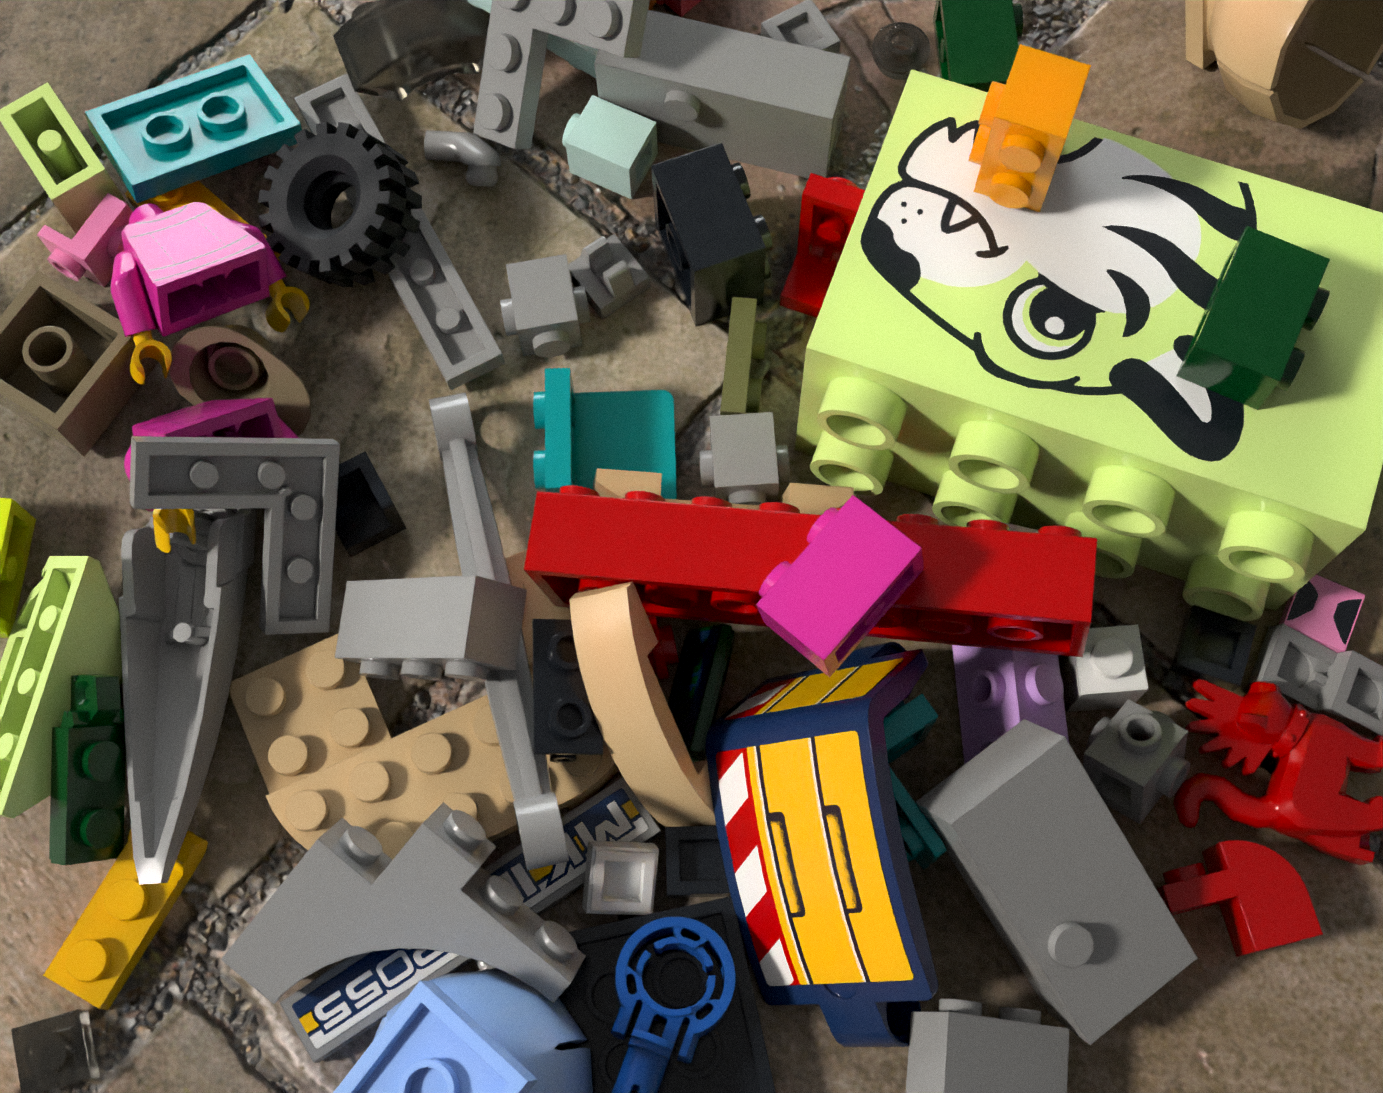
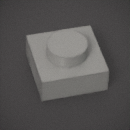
[761,0,841,54]

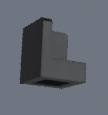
[335,451,406,557]

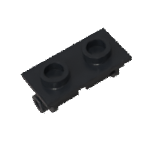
[532,619,603,763]

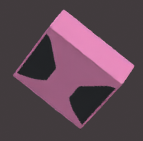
[1279,575,1365,653]

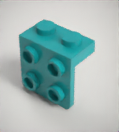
[533,368,677,499]
[883,693,947,870]

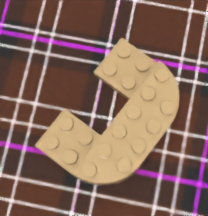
[229,549,619,860]

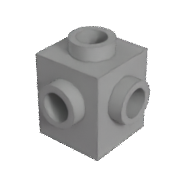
[1083,699,1190,824]

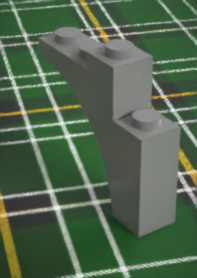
[221,802,586,1004]

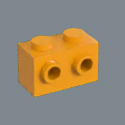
[968,44,1091,212]

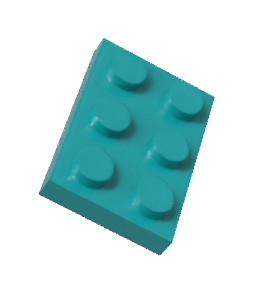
[85,54,302,203]

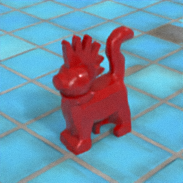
[1173,679,1383,866]

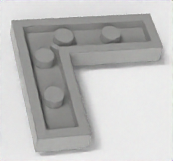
[473,0,650,149]
[129,436,340,635]

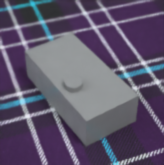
[594,10,851,178]
[915,719,1197,1045]

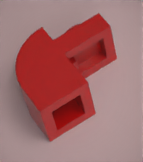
[1157,840,1323,957]

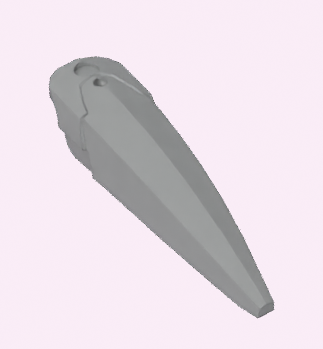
[118,508,257,884]

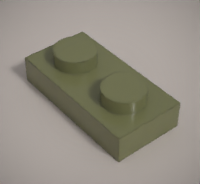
[720,297,768,415]

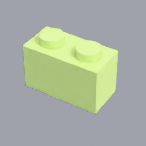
[0,82,128,233]

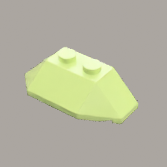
[0,556,123,818]

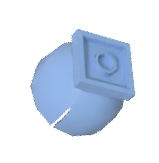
[333,968,593,1093]

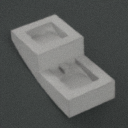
[1248,624,1383,738]

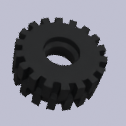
[258,122,422,287]

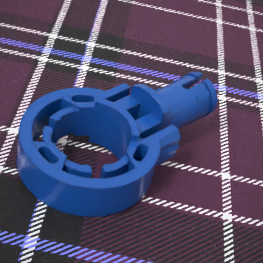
[611,916,735,1093]

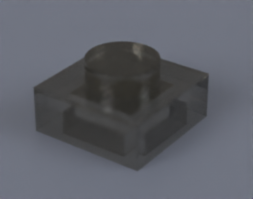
[11,1009,100,1093]

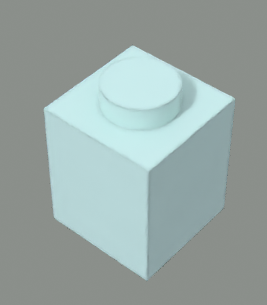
[562,95,658,199]

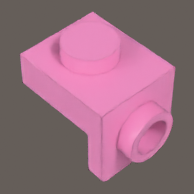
[37,193,132,288]

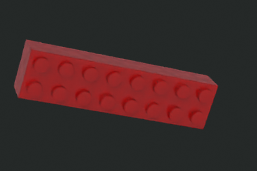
[524,485,1097,657]

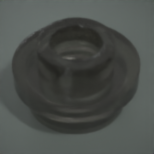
[872,22,930,80]

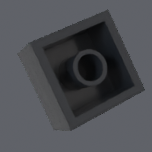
[651,142,773,326]

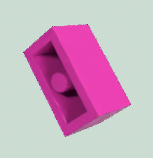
[756,495,924,677]

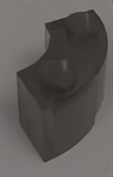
[333,0,490,101]

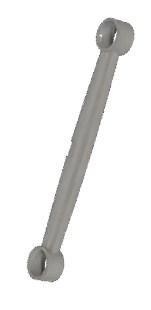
[429,392,569,871]

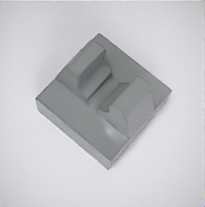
[568,234,650,320]

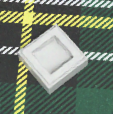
[582,840,659,915]

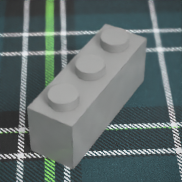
[335,575,527,681]

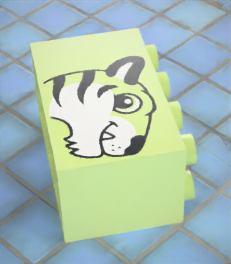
[794,69,1383,621]

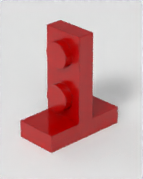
[780,173,865,318]

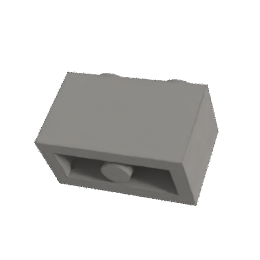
[906,999,1069,1093]

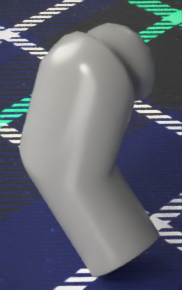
[424,130,501,187]

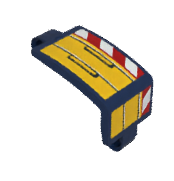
[706,642,939,1047]

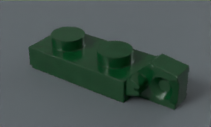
[49,674,126,866]

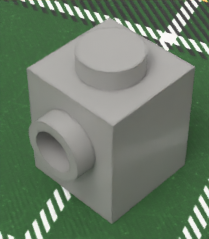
[500,254,591,357]
[699,412,790,505]

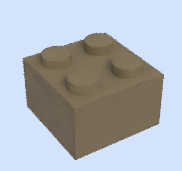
[0,271,158,457]

